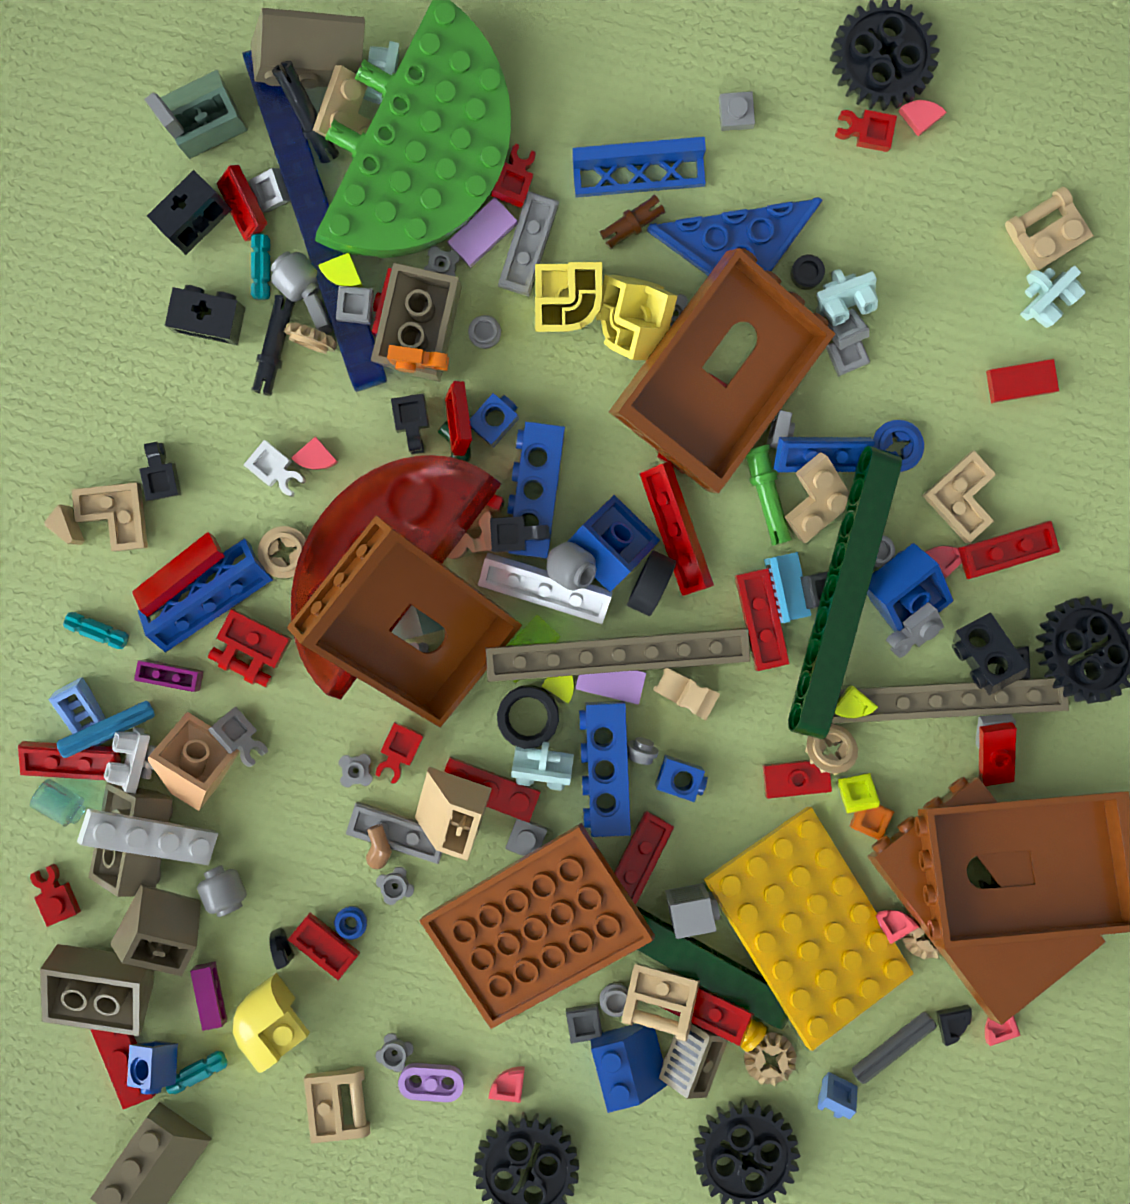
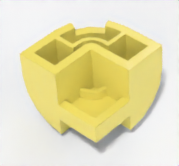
[535,262,602,332]
[596,275,677,360]
[233,973,310,1073]

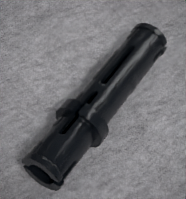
[272,61,339,163]
[251,295,296,396]

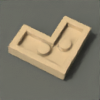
[313,65,372,137]
[922,451,996,544]
[785,452,849,543]
[72,482,148,552]

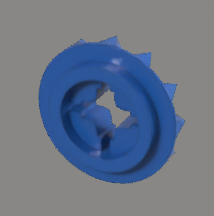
[873,420,924,472]

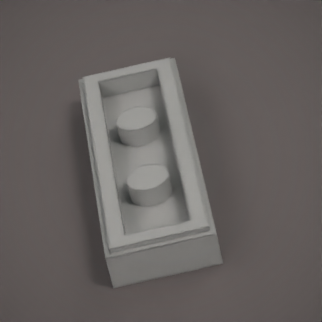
[498,191,559,297]
[346,802,442,864]

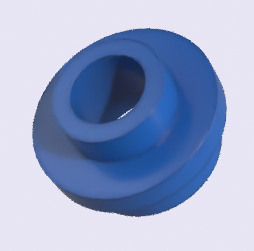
[334,906,367,940]

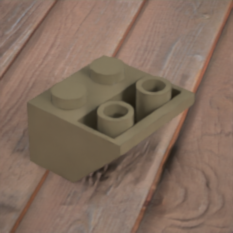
[110,884,201,976]

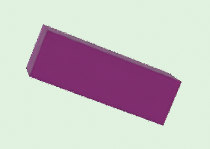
[134,659,204,692]
[190,961,227,1031]

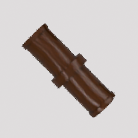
[599,195,666,250]

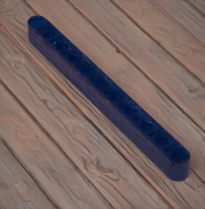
[242,50,387,392]

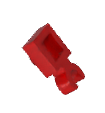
[835,109,897,152]
[491,144,536,208]
[375,721,425,784]
[30,864,81,927]

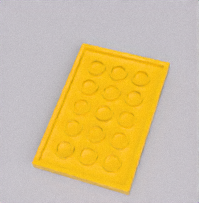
[703,807,914,1051]

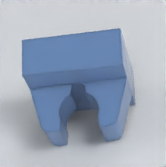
[818,1072,858,1119]

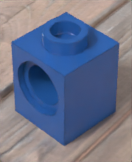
[470,393,519,448]
[655,754,708,802]
[127,1040,178,1094]

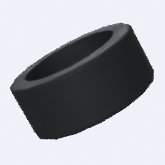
[627,550,677,616]
[497,685,559,749]

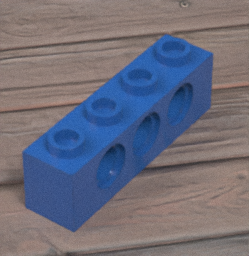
[507,421,565,559]
[579,701,631,837]

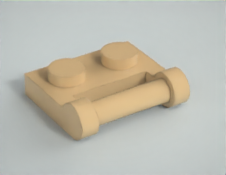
[1005,187,1094,271]
[622,964,700,1042]
[304,1066,371,1143]

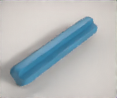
[57,701,155,758]

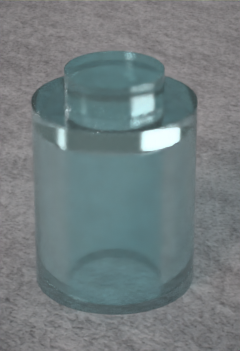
[29,779,86,827]

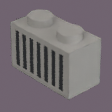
[665,883,720,939]

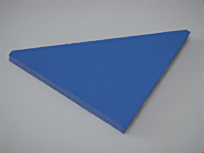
[647,197,823,276]

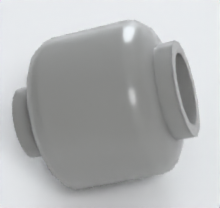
[271,251,321,302]
[546,541,596,591]
[197,865,247,917]

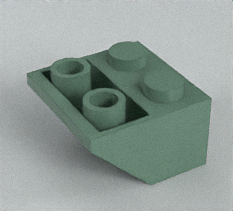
[160,70,247,159]

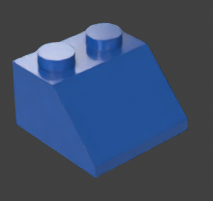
[567,495,660,592]
[867,543,954,632]
[590,1024,667,1113]

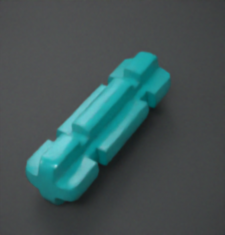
[251,234,270,300]
[63,612,129,649]
[166,1051,228,1094]

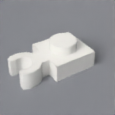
[244,440,306,497]

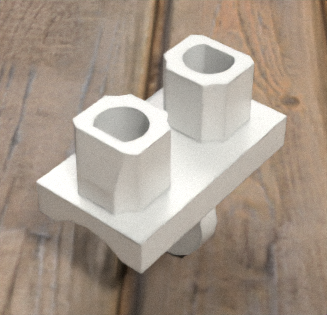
[104,727,157,794]

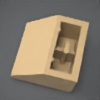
[415,767,492,861]

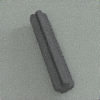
[852,1012,937,1084]

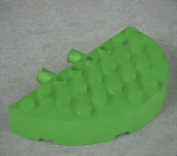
[315,0,511,258]

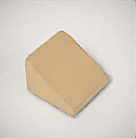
[44,504,84,545]

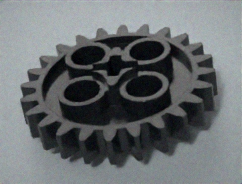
[830,0,940,111]
[1036,596,1130,704]
[693,1099,800,1204]
[473,1112,579,1204]

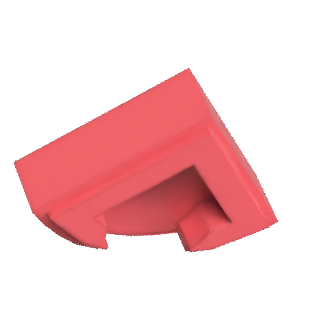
[898,100,947,137]
[291,437,338,470]
[925,546,962,578]
[876,910,920,944]
[985,1016,1021,1046]
[488,1066,525,1103]

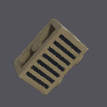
[659,1023,728,1099]

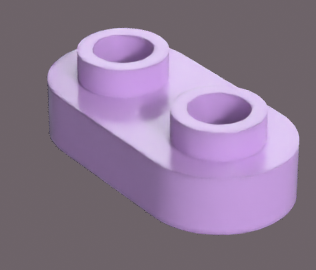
[398,1063,464,1102]

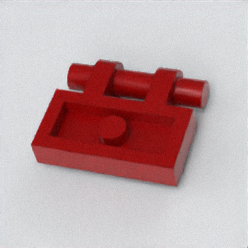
[208,609,292,688]

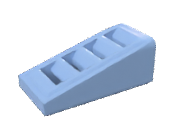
[48,677,114,746]

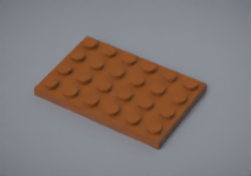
[419,823,655,1029]

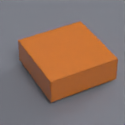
[849,804,894,840]

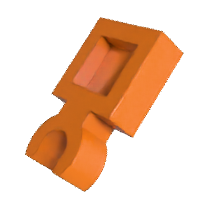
[387,345,449,373]

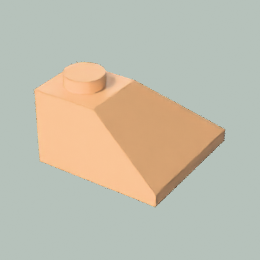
[148,712,240,811]

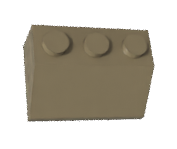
[251,8,365,89]
[371,262,462,382]
[88,782,173,897]
[40,944,154,1036]
[90,1102,212,1204]

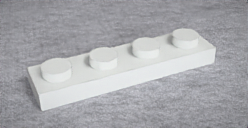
[478,552,613,624]
[77,809,218,865]

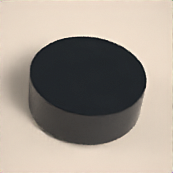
[790,254,825,290]

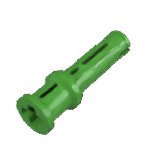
[745,444,792,545]

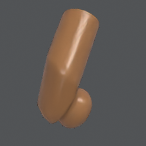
[366,824,392,869]

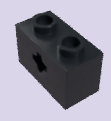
[147,170,232,255]
[165,285,245,346]

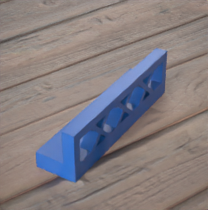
[572,137,706,198]
[137,538,273,653]

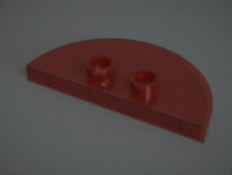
[291,455,502,700]

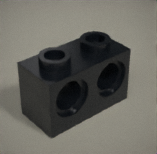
[952,612,1028,695]

